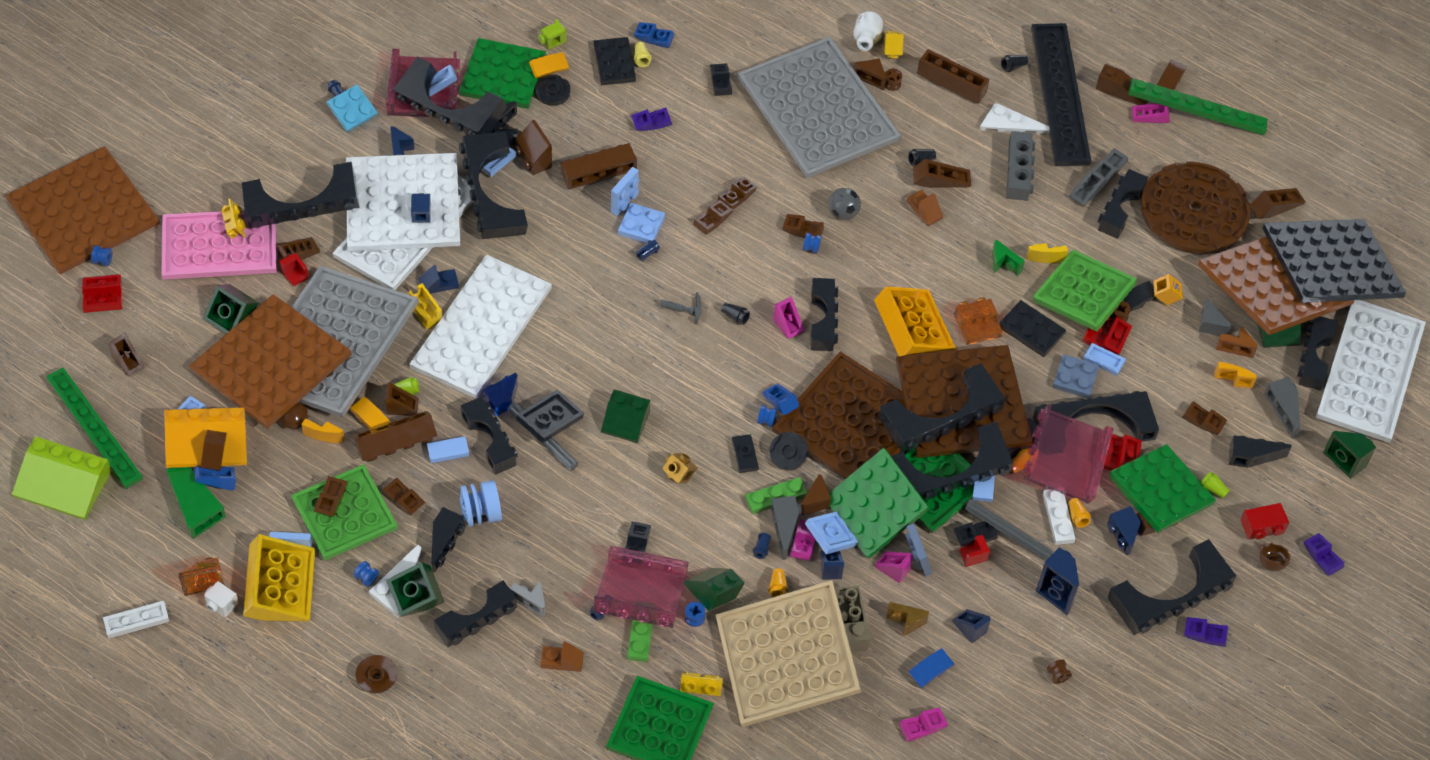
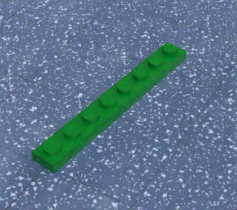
[1128,78,1268,135]
[46,367,143,489]

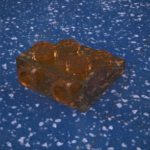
[954,297,1003,345]

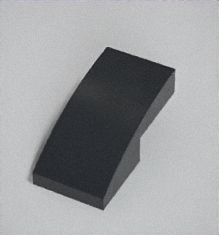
[710,63,732,96]
[1123,281,1158,311]
[622,521,651,564]
[953,521,998,547]

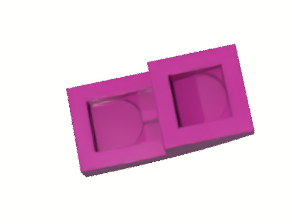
[790,519,816,561]
[899,707,948,742]

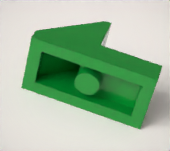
[992,239,1025,275]

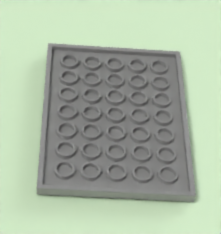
[738,37,901,178]
[292,266,419,418]

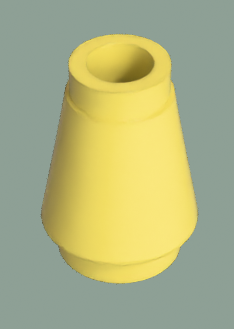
[634,42,652,67]

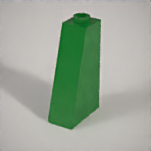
[166,467,226,539]

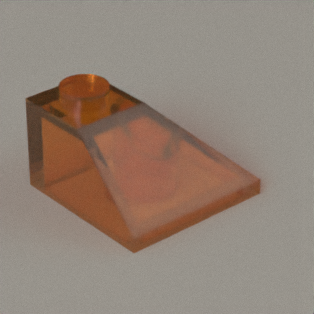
[178,557,225,596]

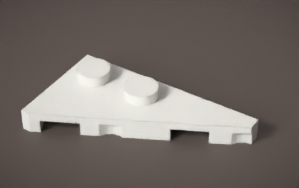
[980,103,1049,134]
[369,545,422,618]

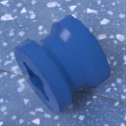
[803,233,822,254]
[91,245,113,267]
[757,405,777,427]
[353,561,379,587]
[685,602,705,627]

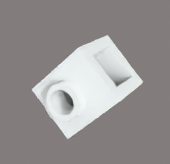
[204,581,239,618]

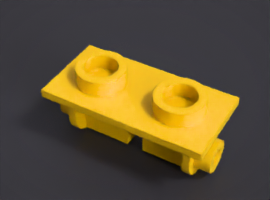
[221,199,246,238]
[680,671,723,697]

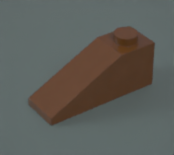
[1096,64,1148,105]
[913,159,971,188]
[1250,188,1306,219]

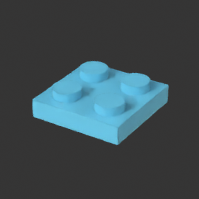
[327,84,378,132]

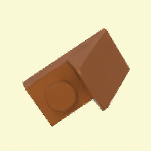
[907,190,943,226]
[1216,326,1258,358]
[541,641,584,672]

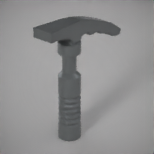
[660,292,701,324]

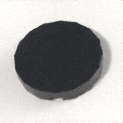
[535,75,570,106]
[769,432,808,471]

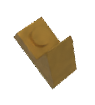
[886,602,929,636]

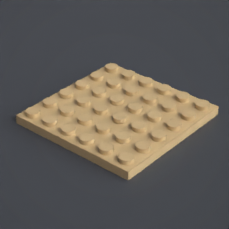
[716,580,862,727]

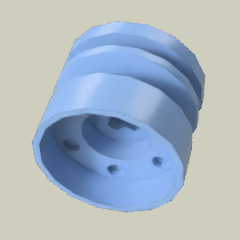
[459,480,502,527]

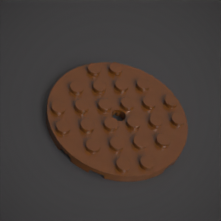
[1141,162,1251,253]

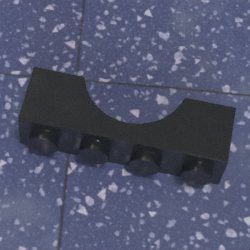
[1097,169,1149,239]
[810,278,838,351]
[1297,316,1337,391]
[461,396,518,475]
[434,580,517,647]

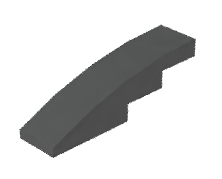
[1069,148,1128,207]

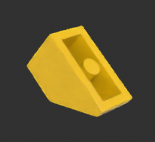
[883,31,904,58]

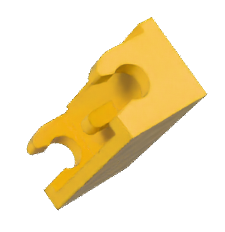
[408,283,442,330]

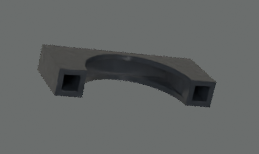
[393,56,507,135]
[459,131,528,239]
[242,162,360,229]
[879,363,1005,452]
[1033,391,1159,455]
[891,421,1013,500]
[1107,539,1236,636]

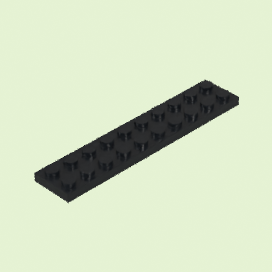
[1031,23,1091,166]

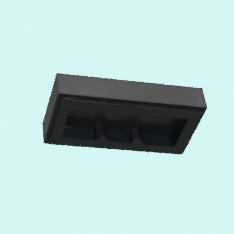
[732,434,759,473]

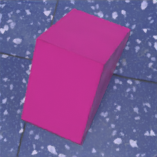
[773,296,805,339]
[874,552,913,583]

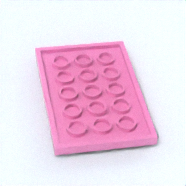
[162,210,277,280]

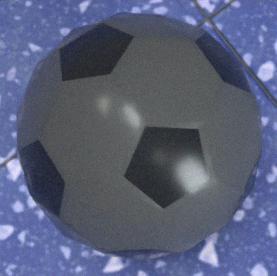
[829,188,861,220]

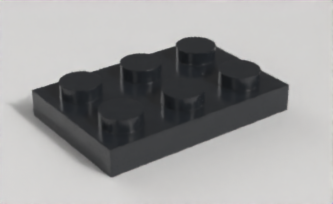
[593,37,636,85]
[998,300,1066,357]
[515,390,584,443]

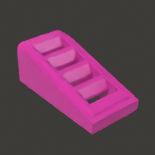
[1132,103,1170,123]

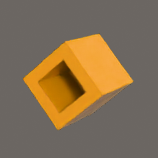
[1153,274,1183,306]

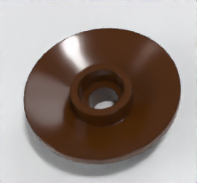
[355,655,397,694]

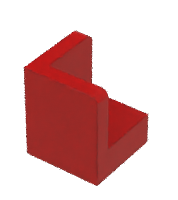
[279,252,309,286]
[959,535,990,567]

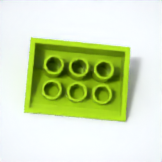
[12,436,112,520]

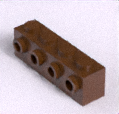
[917,49,990,104]
[561,143,637,190]
[353,411,438,462]

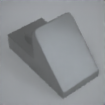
[510,582,545,618]

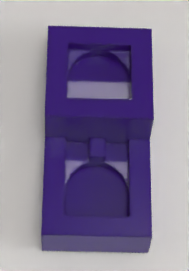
[631,107,672,131]
[1303,533,1345,576]
[1184,617,1228,647]

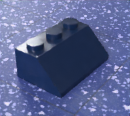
[1036,547,1079,615]

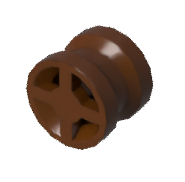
[885,68,903,91]
[1110,301,1131,322]
[1047,659,1072,684]

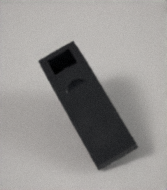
[1229,435,1292,468]
[431,507,466,573]

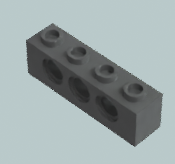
[1006,131,1036,201]

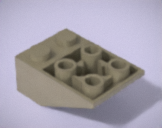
[835,585,870,652]

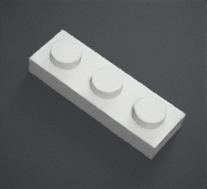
[1042,488,1075,545]
[103,601,170,639]

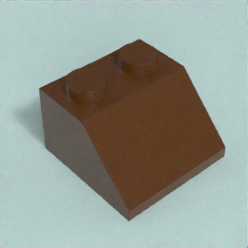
[514,119,552,175]

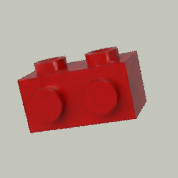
[1240,503,1290,540]

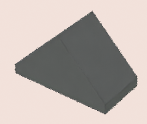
[1199,299,1232,336]

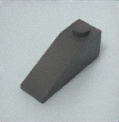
[1264,377,1300,439]
[770,495,801,560]

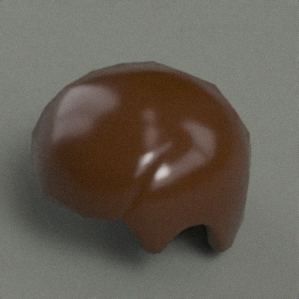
[277,402,308,430]
[1259,543,1290,571]

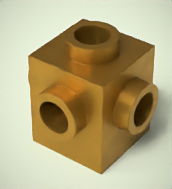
[662,453,698,484]

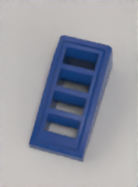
[762,383,799,415]
[194,466,236,491]

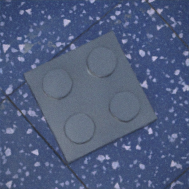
[1053,354,1099,399]
[905,524,933,576]

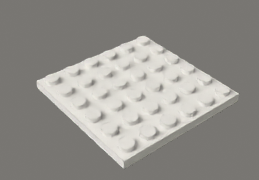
[346,153,460,251]

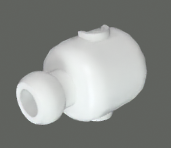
[854,11,883,51]

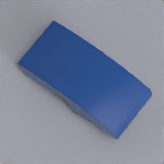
[634,22,675,48]
[908,648,955,688]

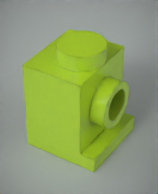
[538,19,566,50]

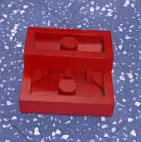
[82,274,122,313]
[1082,316,1132,355]
[1095,431,1142,471]

